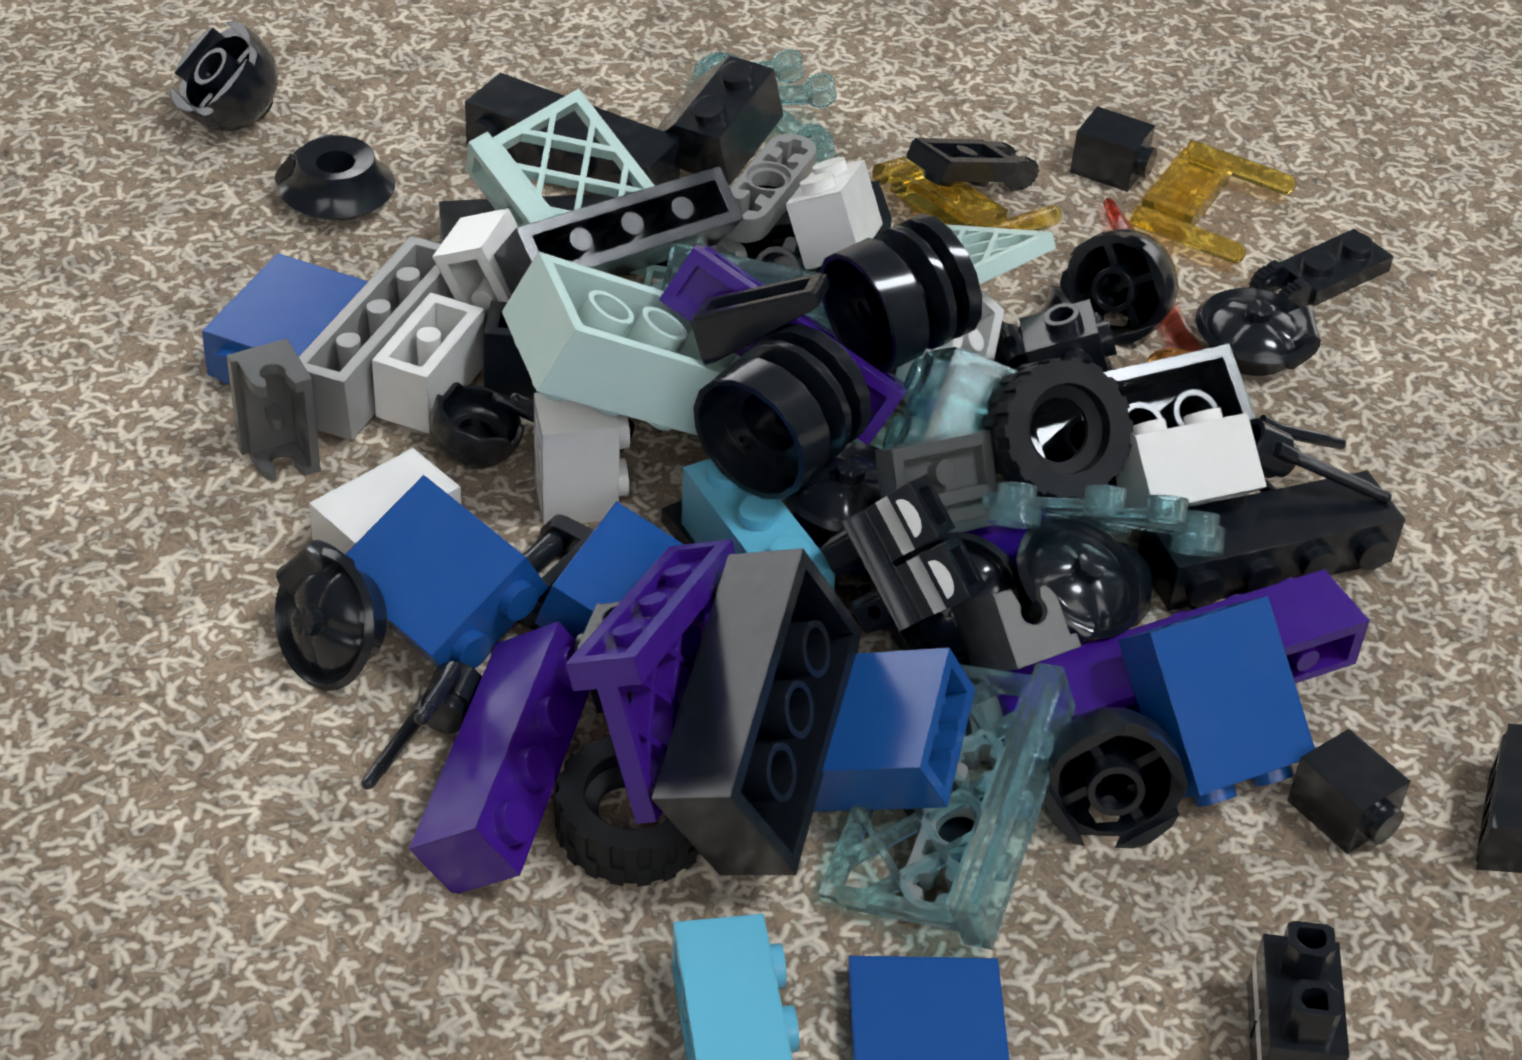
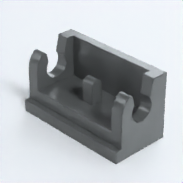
[227,338,321,481]
[951,585,1081,675]

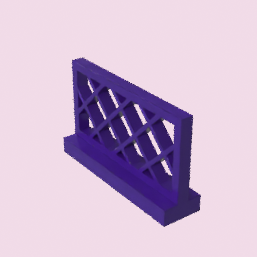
[659,244,907,445]
[565,539,736,824]

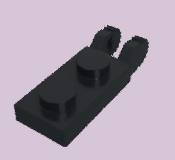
[906,138,1040,190]
[1249,229,1394,307]

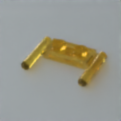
[1130,139,1296,264]
[872,156,1062,231]

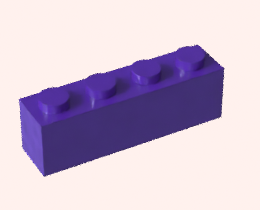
[409,621,590,894]

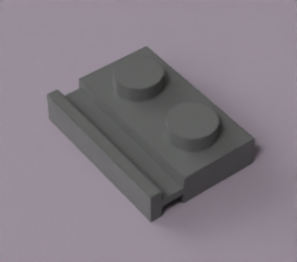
[875,430,1002,532]

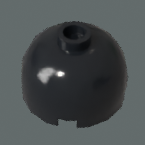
[171,21,278,131]
[1060,229,1179,345]
[1042,707,1188,849]

